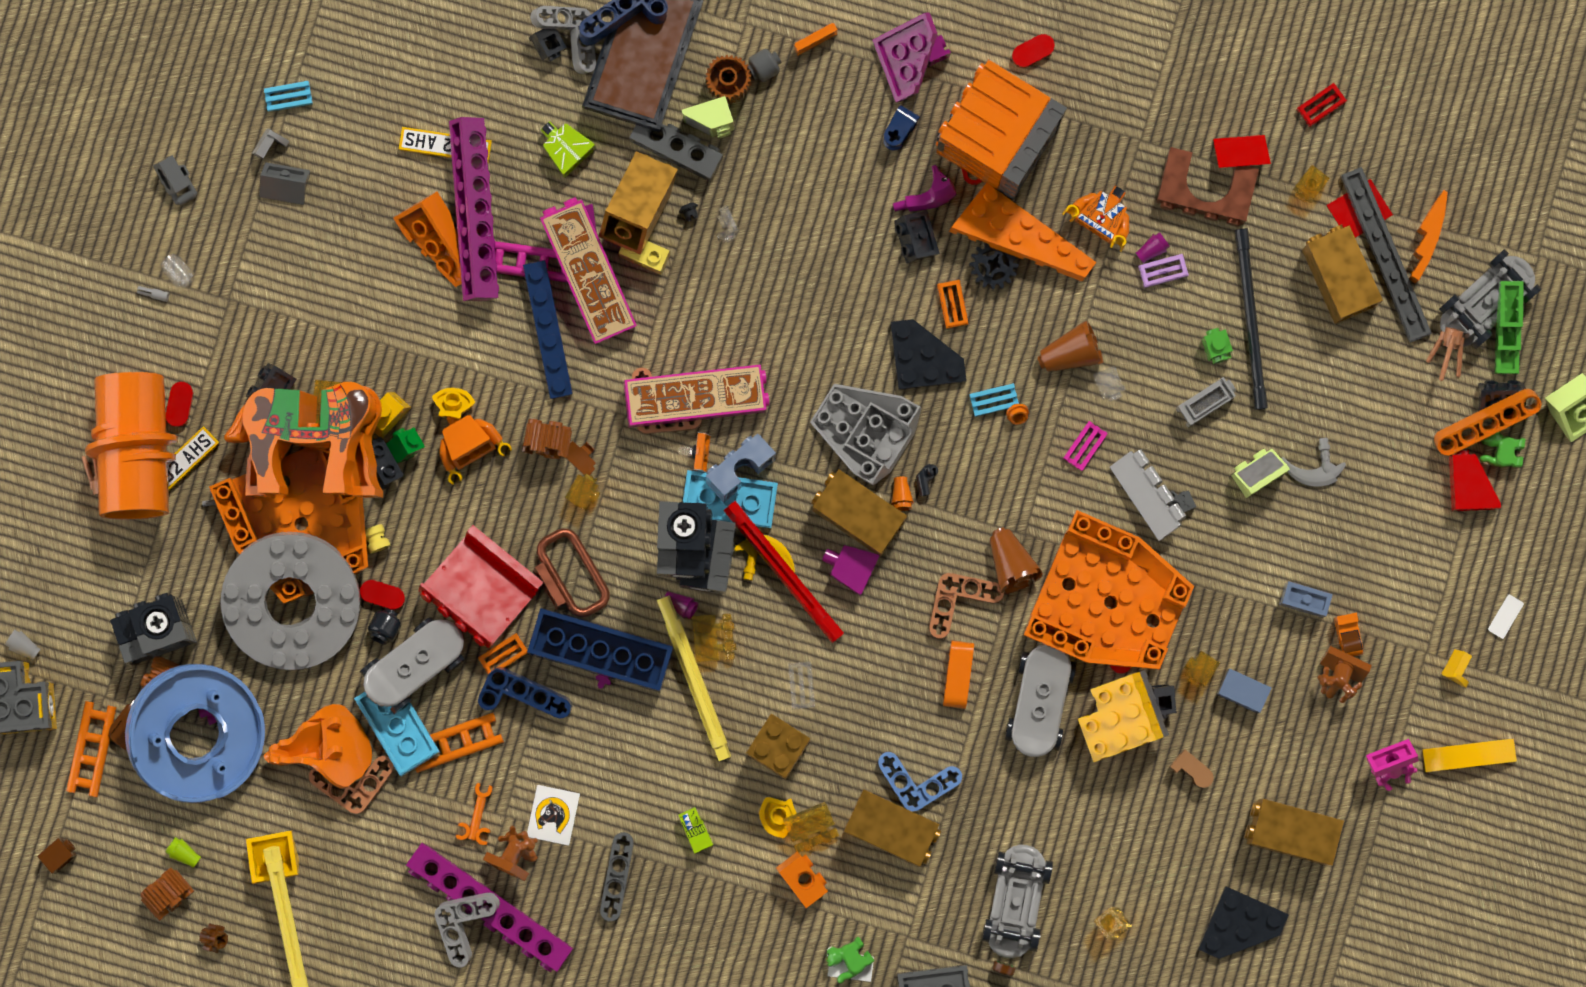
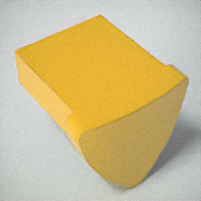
[1441,649,1472,688]

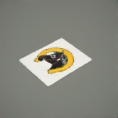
[527,785,580,845]

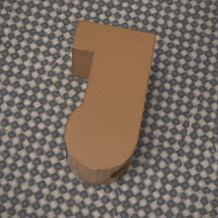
[1169,749,1214,788]

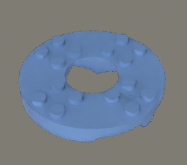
[125,664,265,803]

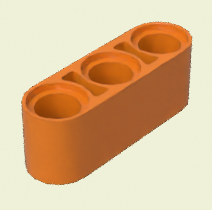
[943,640,974,709]

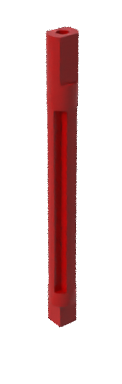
[723,501,844,643]

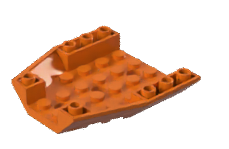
[209,447,368,604]
[1024,510,1194,670]

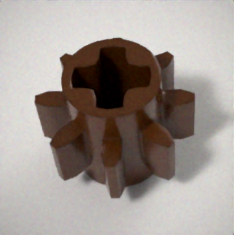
[199,923,228,953]

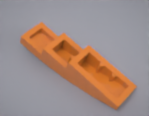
[1409,190,1448,284]

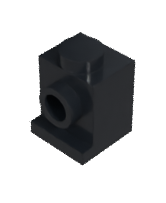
[528,29,566,62]
[1152,684,1177,719]

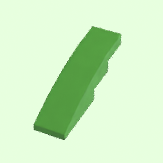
[1495,281,1524,374]

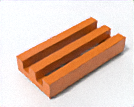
[794,23,838,56]
[937,280,969,329]
[478,633,528,675]

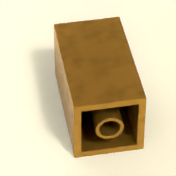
[599,151,678,255]
[1302,225,1383,324]
[811,469,907,557]
[746,714,811,780]
[844,789,941,867]
[1244,799,1344,866]

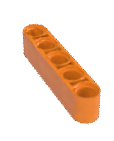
[1434,389,1542,456]

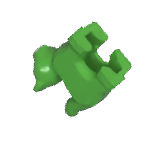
[1479,432,1526,468]
[826,936,875,984]

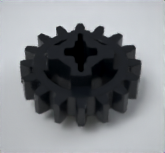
[969,242,1019,291]

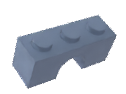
[706,434,776,502]

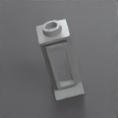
[1176,377,1236,428]

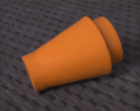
[891,476,914,511]

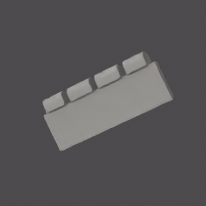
[1110,449,1186,541]

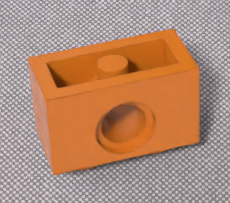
[776,851,828,908]

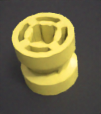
[366,524,391,554]

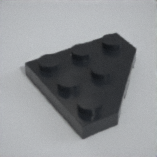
[890,319,967,390]
[1197,886,1289,959]

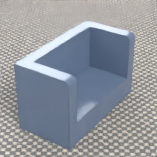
[1279,581,1333,618]
[1216,669,1271,714]

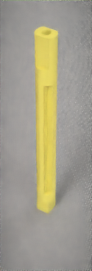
[657,596,731,761]
[263,846,309,987]

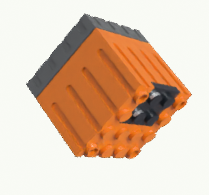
[935,59,1067,200]

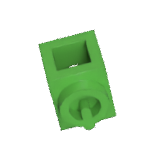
[1201,328,1233,364]

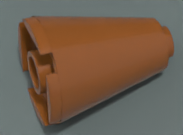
[1038,321,1104,372]
[990,527,1043,594]

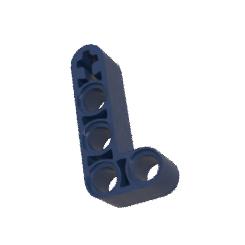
[579,0,668,46]
[478,667,573,719]

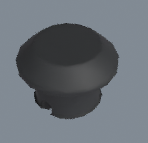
[679,202,698,222]

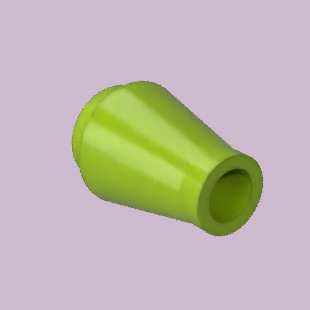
[165,837,201,868]

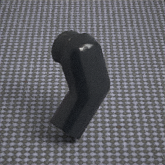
[916,464,938,497]

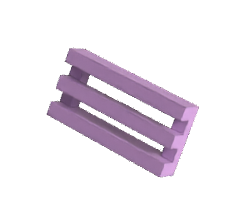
[1138,254,1189,288]

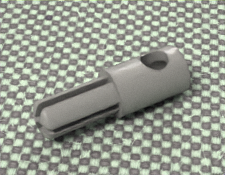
[137,286,170,302]

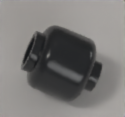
[368,609,402,645]

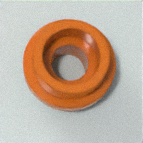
[1006,404,1029,425]

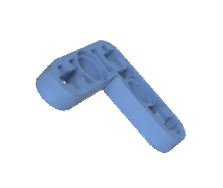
[878,752,962,812]

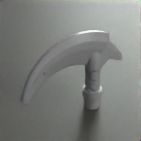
[1281,438,1346,487]

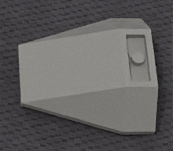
[810,384,921,485]

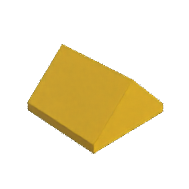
[246,831,299,884]

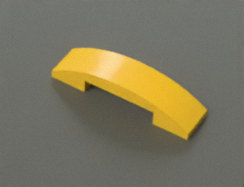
[1422,739,1517,772]

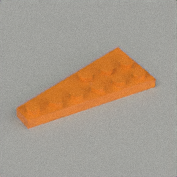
[949,183,1097,282]

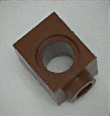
[37,838,77,874]

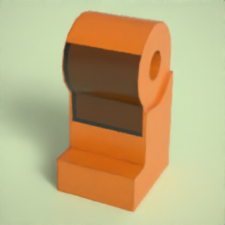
[1334,612,1363,657]

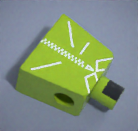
[540,121,596,178]

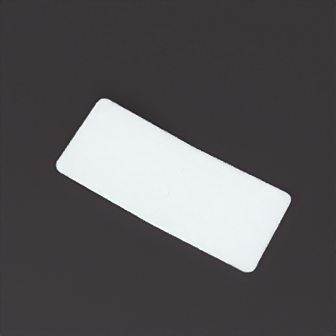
[1488,594,1524,639]

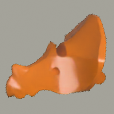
[264,704,372,789]

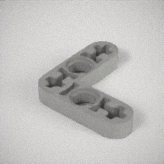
[530,6,596,75]
[435,893,500,967]

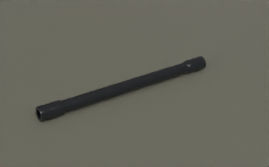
[1234,228,1268,410]

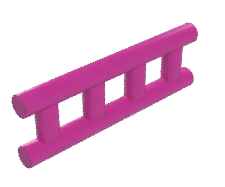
[495,241,568,283]

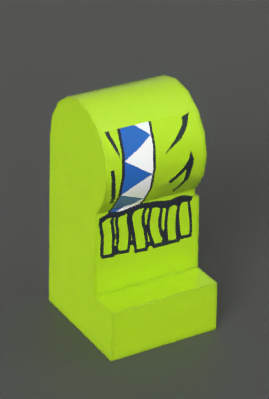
[678,807,714,854]

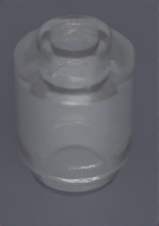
[161,254,194,288]

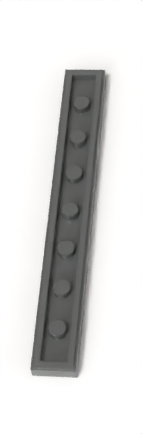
[1340,167,1432,343]

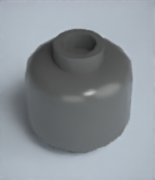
[748,49,782,82]

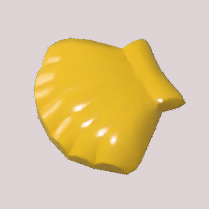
[432,388,475,419]
[759,797,800,838]

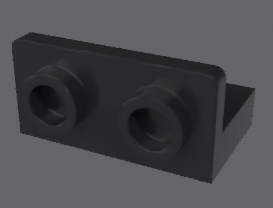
[894,211,940,264]
[245,363,296,402]
[1478,380,1526,416]
[372,437,403,490]

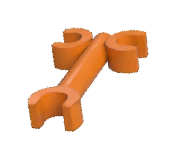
[456,783,493,845]

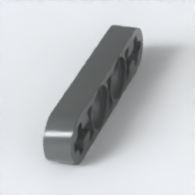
[600,832,634,921]

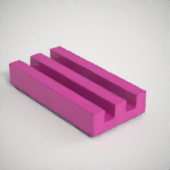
[1063,421,1108,471]

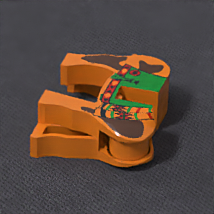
[224,382,383,498]

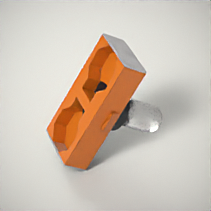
[678,432,711,473]

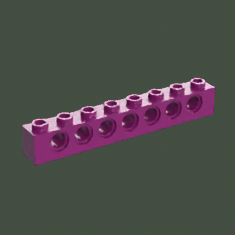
[449,117,499,302]
[406,842,574,972]

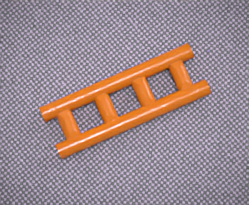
[66,701,117,797]
[415,712,504,773]

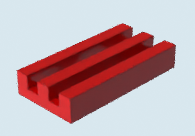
[1296,83,1347,127]

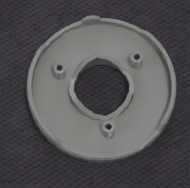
[221,532,360,670]

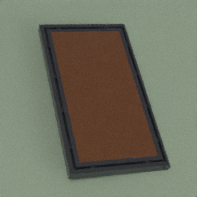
[582,0,704,132]

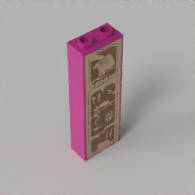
[540,197,637,344]
[623,365,769,428]

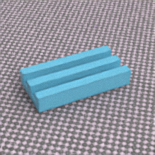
[264,81,313,112]
[969,383,1019,417]

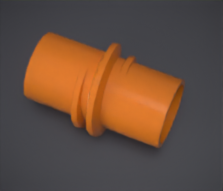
[85,372,178,520]

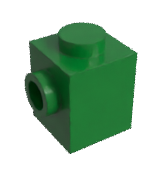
[386,427,425,464]

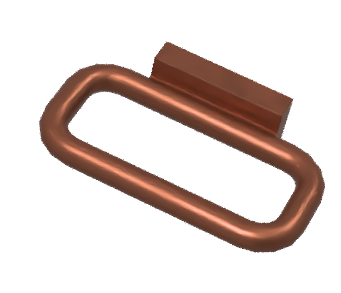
[533,528,610,618]

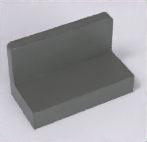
[259,162,310,205]

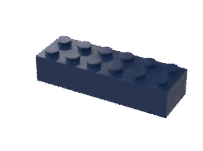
[527,608,673,693]

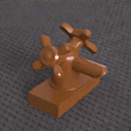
[1317,646,1372,703]
[483,826,538,881]

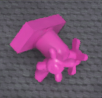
[1366,739,1419,791]

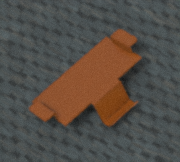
[567,441,596,475]

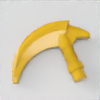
[734,535,795,581]

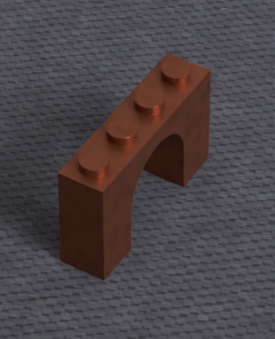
[1156,147,1259,227]

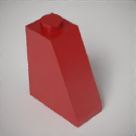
[1449,450,1501,512]

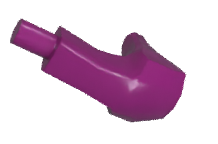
[893,165,957,212]

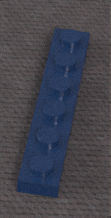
[523,260,573,399]

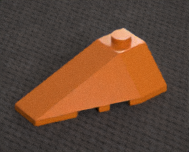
[393,191,462,287]

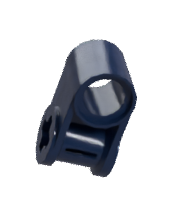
[883,105,920,151]

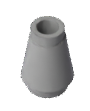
[4,630,40,660]

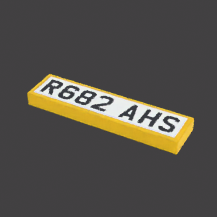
[399,127,492,164]
[167,426,220,492]

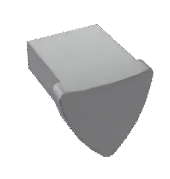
[252,128,290,158]

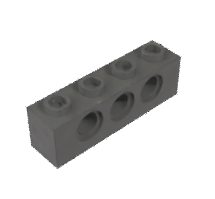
[629,124,723,182]

